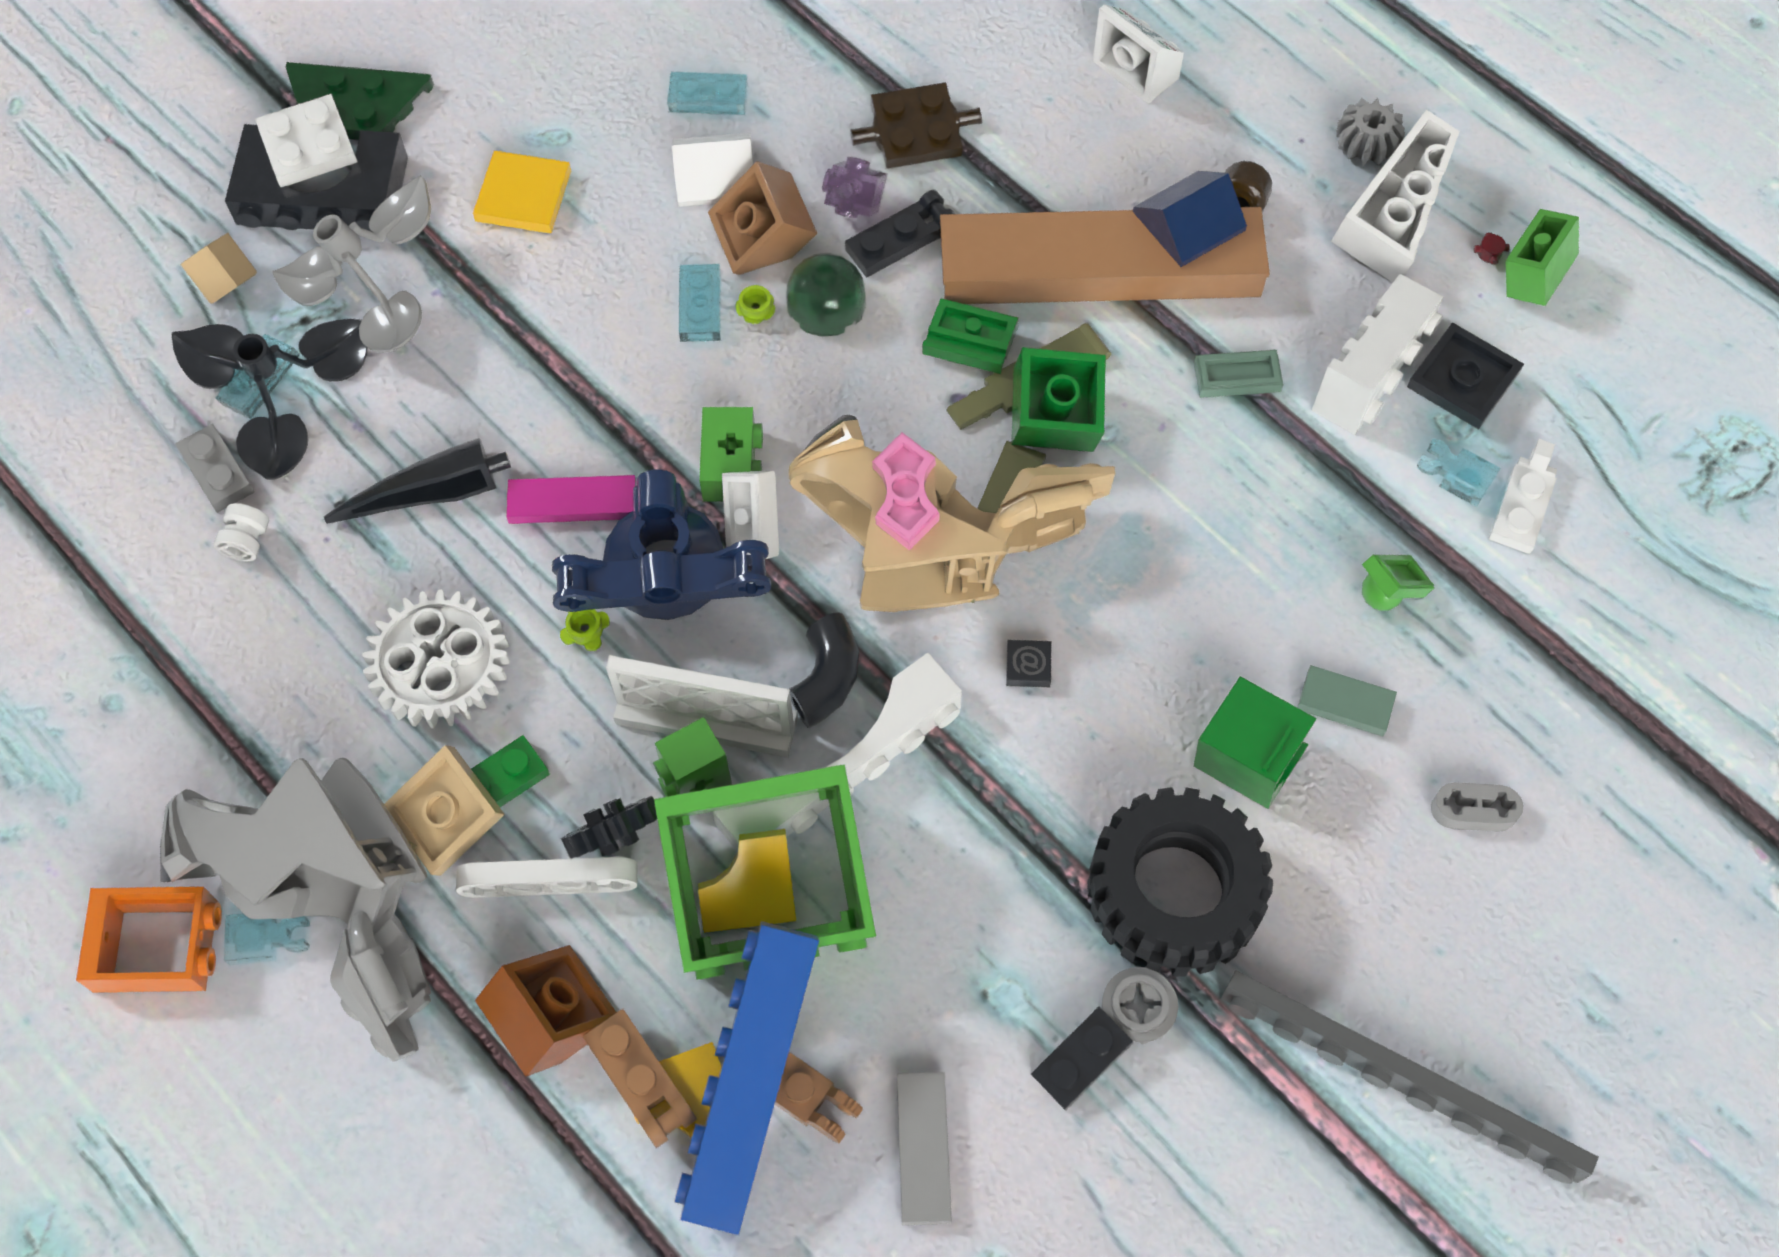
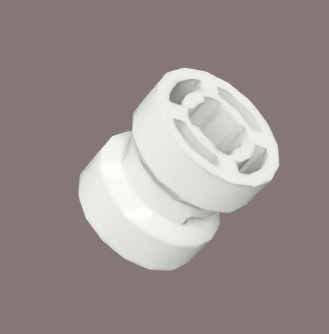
[213,503,269,562]

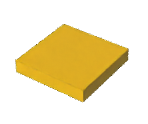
[473,150,571,234]

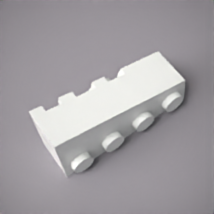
[1331,110,1460,283]
[1312,274,1443,435]

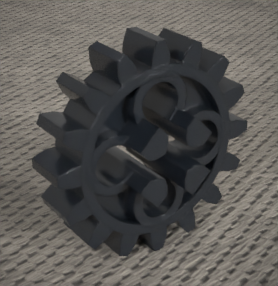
[561,796,657,859]

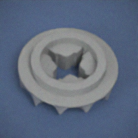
[1101,967,1178,1045]

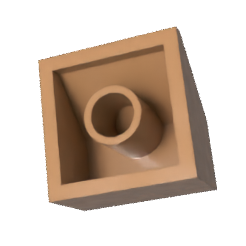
[708,161,817,275]

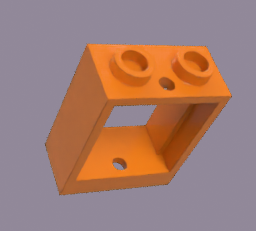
[76,887,222,993]

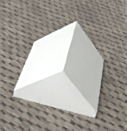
[671,133,753,207]

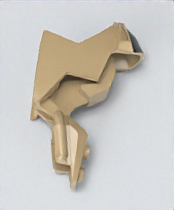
[789,415,1115,612]

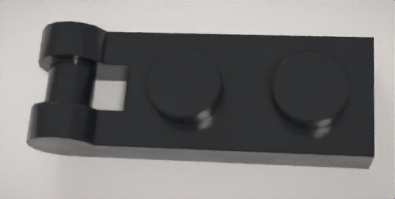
[845,190,955,278]

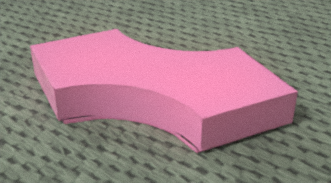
[872,432,939,551]

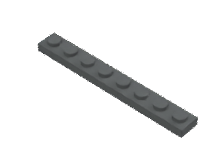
[1221,970,1599,1184]

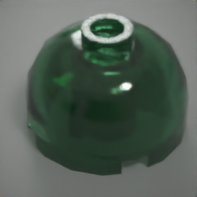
[786,253,866,337]

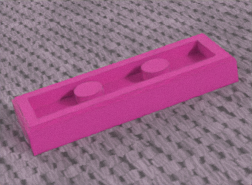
[506,475,637,524]

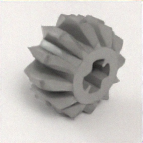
[1336,98,1405,166]

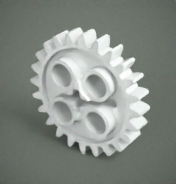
[362,589,510,728]

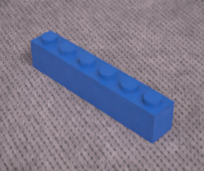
[674,921,819,1235]

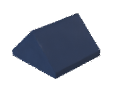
[1133,171,1247,267]

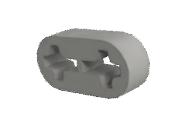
[1431,782,1523,831]

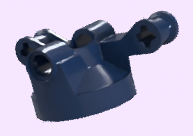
[552,469,771,620]

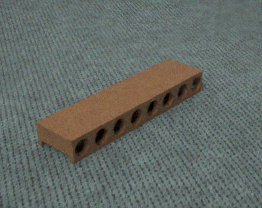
[940,207,1270,304]

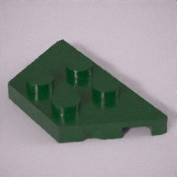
[285,62,434,140]

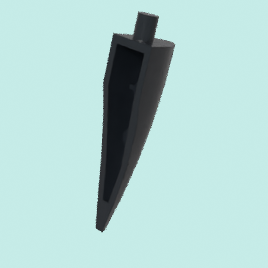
[324,438,511,524]

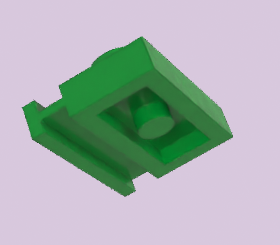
[922,298,1018,374]

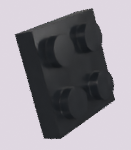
[1407,322,1524,430]

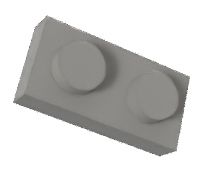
[175,424,255,513]

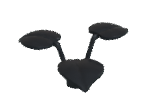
[171,319,368,480]

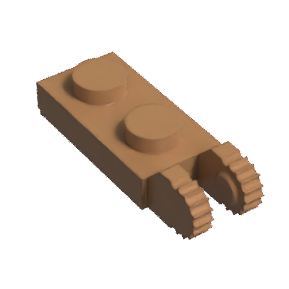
[775,1052,863,1144]

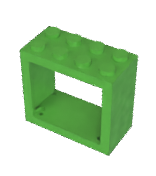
[654,764,876,980]

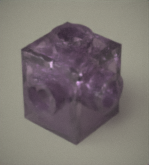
[822,157,888,218]

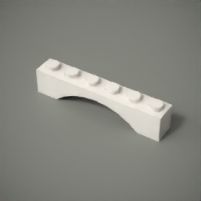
[713,653,962,851]

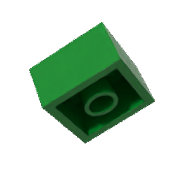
[1011,347,1106,452]

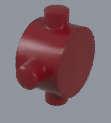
[1474,232,1510,265]

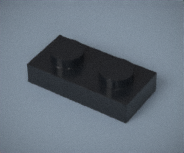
[1031,1006,1134,1111]

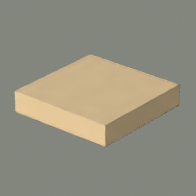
[384,745,505,876]

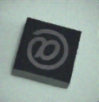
[1006,640,1052,688]

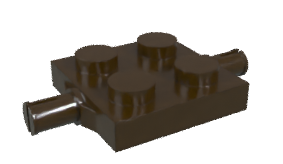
[850,82,982,169]

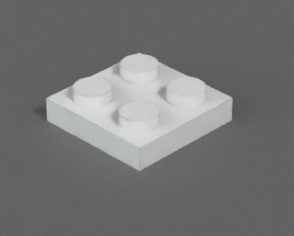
[255,94,358,188]

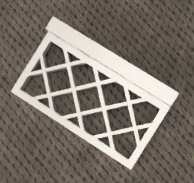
[606,655,798,758]

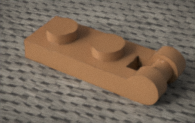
[582,1009,697,1149]

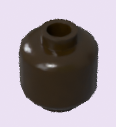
[1225,161,1272,212]

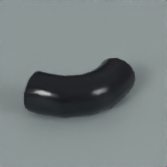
[789,612,859,728]

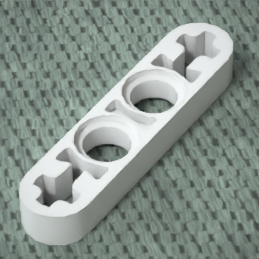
[456,857,637,898]

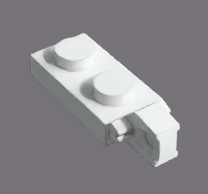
[1488,439,1557,554]

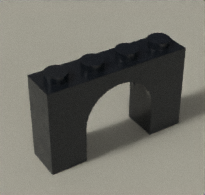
[225,124,408,232]

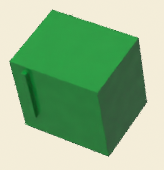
[1193,676,1317,809]

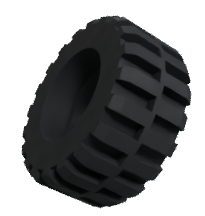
[1087,787,1273,976]

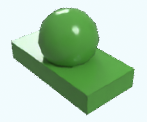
[1362,555,1435,611]

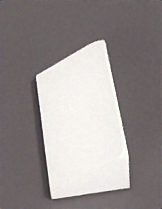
[722,471,779,559]

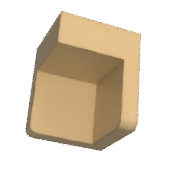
[180,233,257,304]

